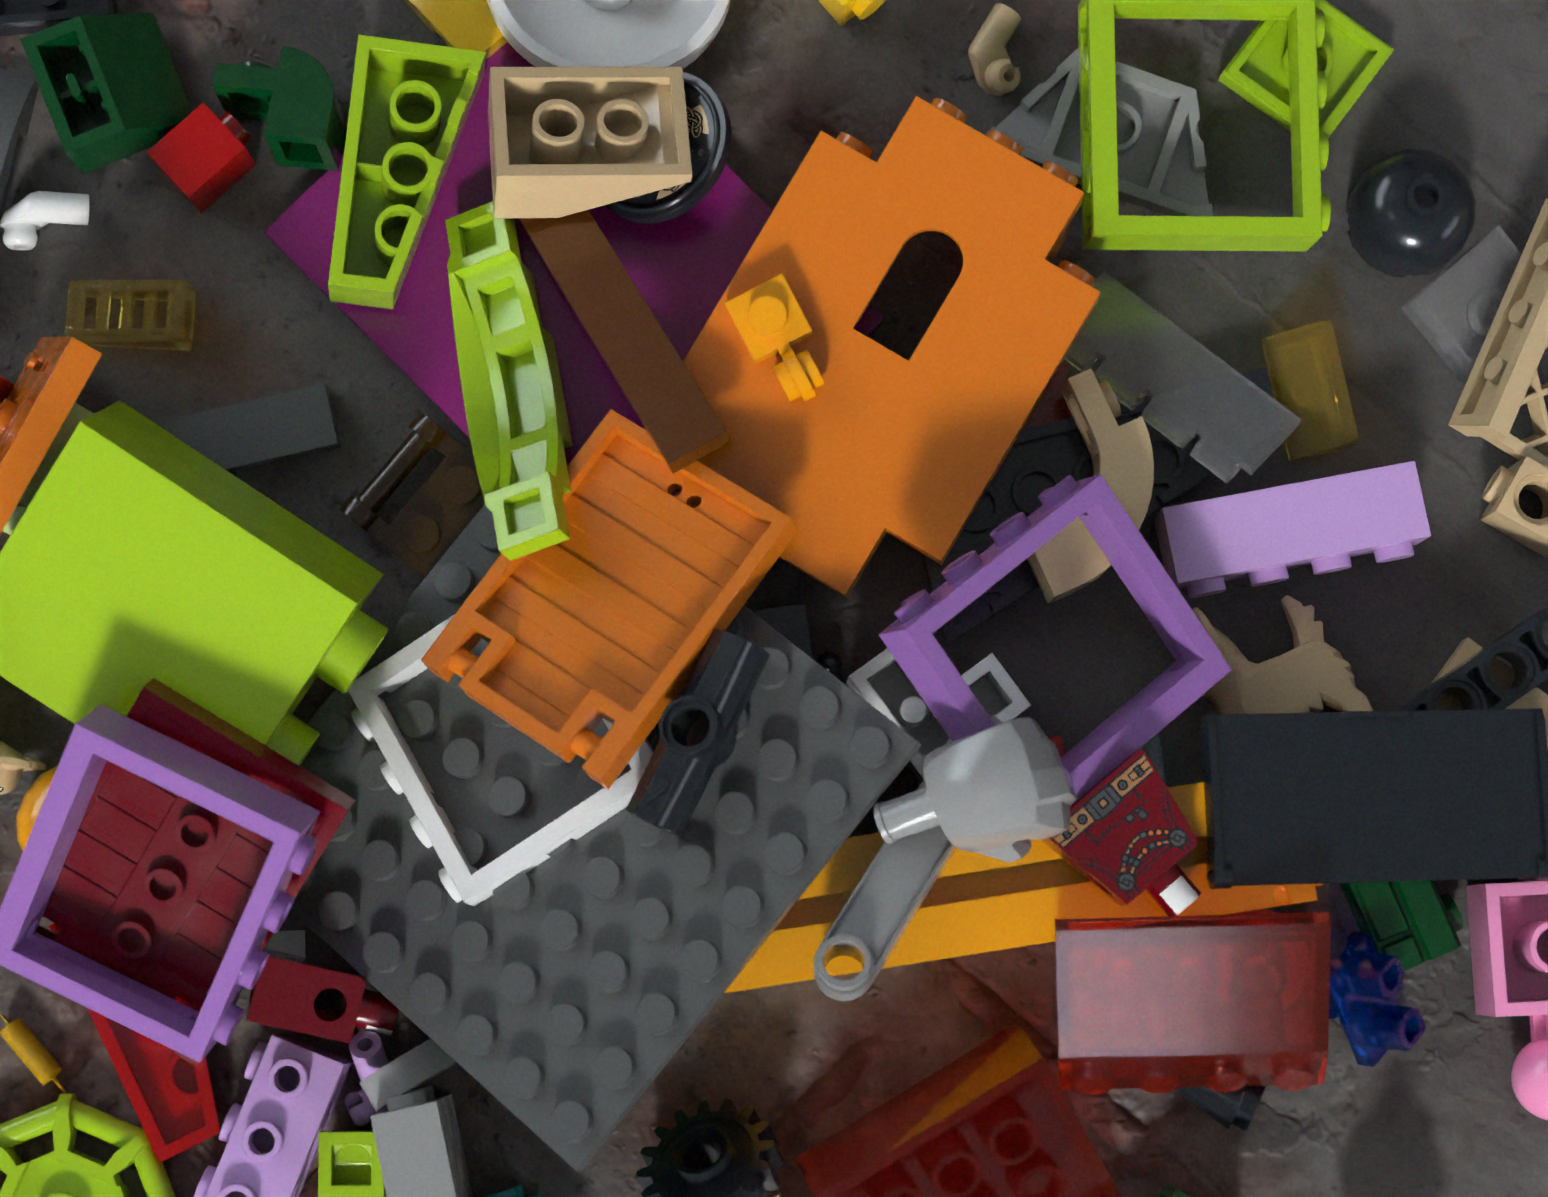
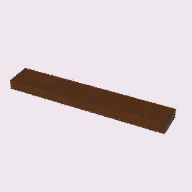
[518,210,730,474]

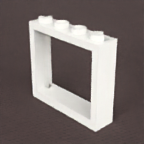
[348,613,654,907]

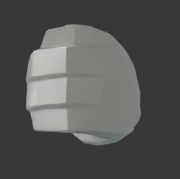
[873,718,1077,863]

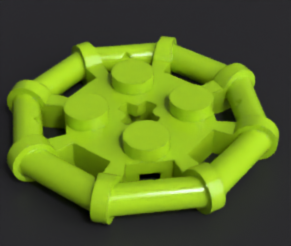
[0,1093,176,1197]

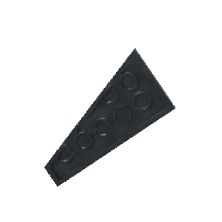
[921,368,1283,646]

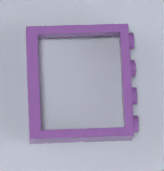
[879,474,1232,807]
[0,704,321,1063]

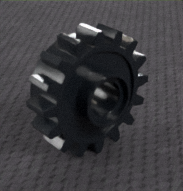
[636,1099,784,1197]

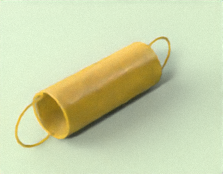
[0,1014,66,1093]

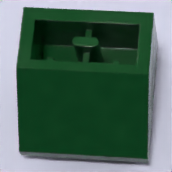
[20,13,193,174]

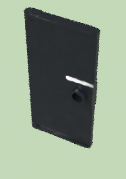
[1201,708,1548,889]

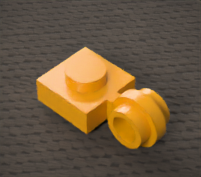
[724,273,825,402]

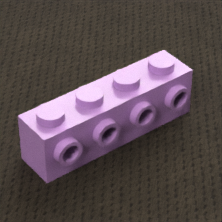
[1154,461,1431,598]
[194,1033,354,1197]

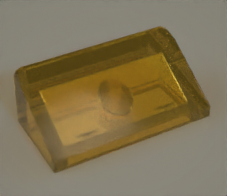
[1261,319,1359,461]

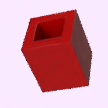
[147,102,257,214]

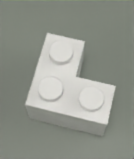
[846,648,1031,784]

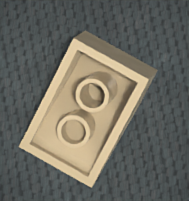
[488,67,692,219]

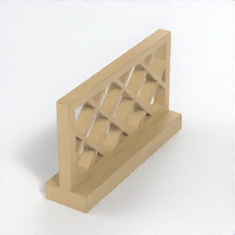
[1448,199,1548,468]

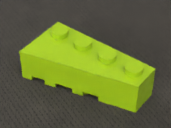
[328,34,487,309]

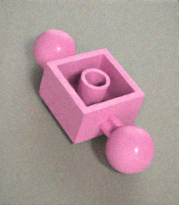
[1466,878,1548,1120]

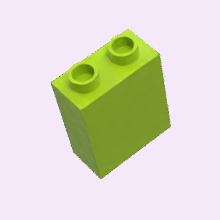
[0,400,389,766]

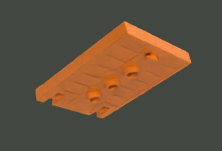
[0,337,102,534]
[421,409,798,790]

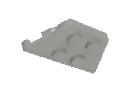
[985,48,1213,216]

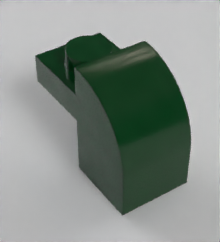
[212,46,346,171]

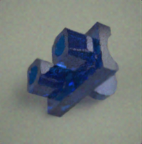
[1310,931,1426,1067]

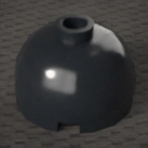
[1346,149,1476,278]

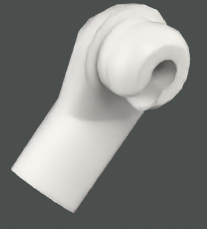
[0,191,89,251]

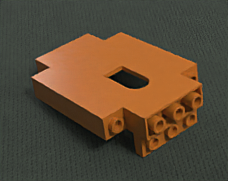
[680,96,1101,599]

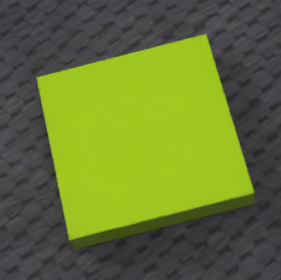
[1218,0,1394,138]

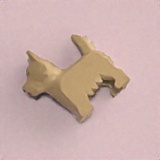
[1192,595,1374,714]

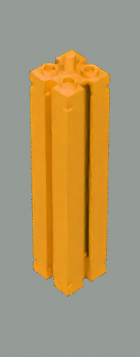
[724,782,1323,993]

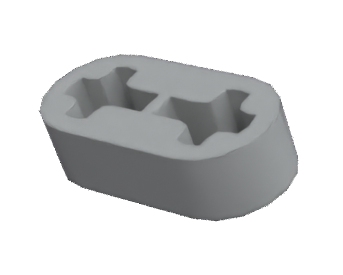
[359,1038,457,1112]

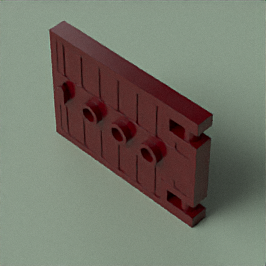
[36,678,355,1065]

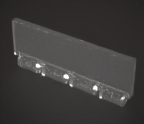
[1064,271,1301,483]

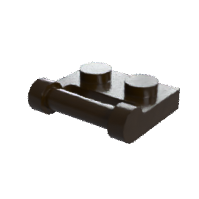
[339,412,485,579]

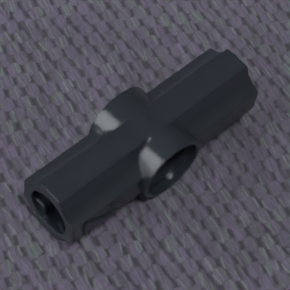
[625,628,770,838]

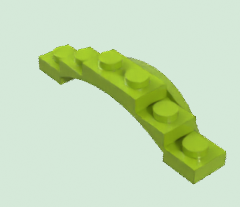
[445,201,573,561]

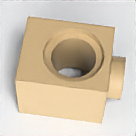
[1480,456,1548,558]

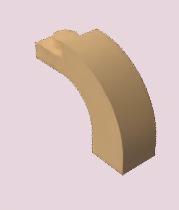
[1027,368,1154,604]

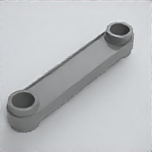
[814,714,1003,1001]

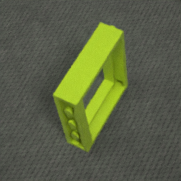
[1078,0,1331,252]

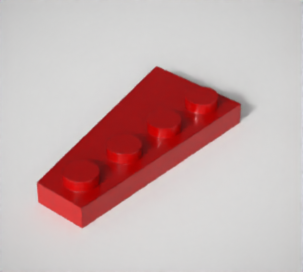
[49,923,220,1163]

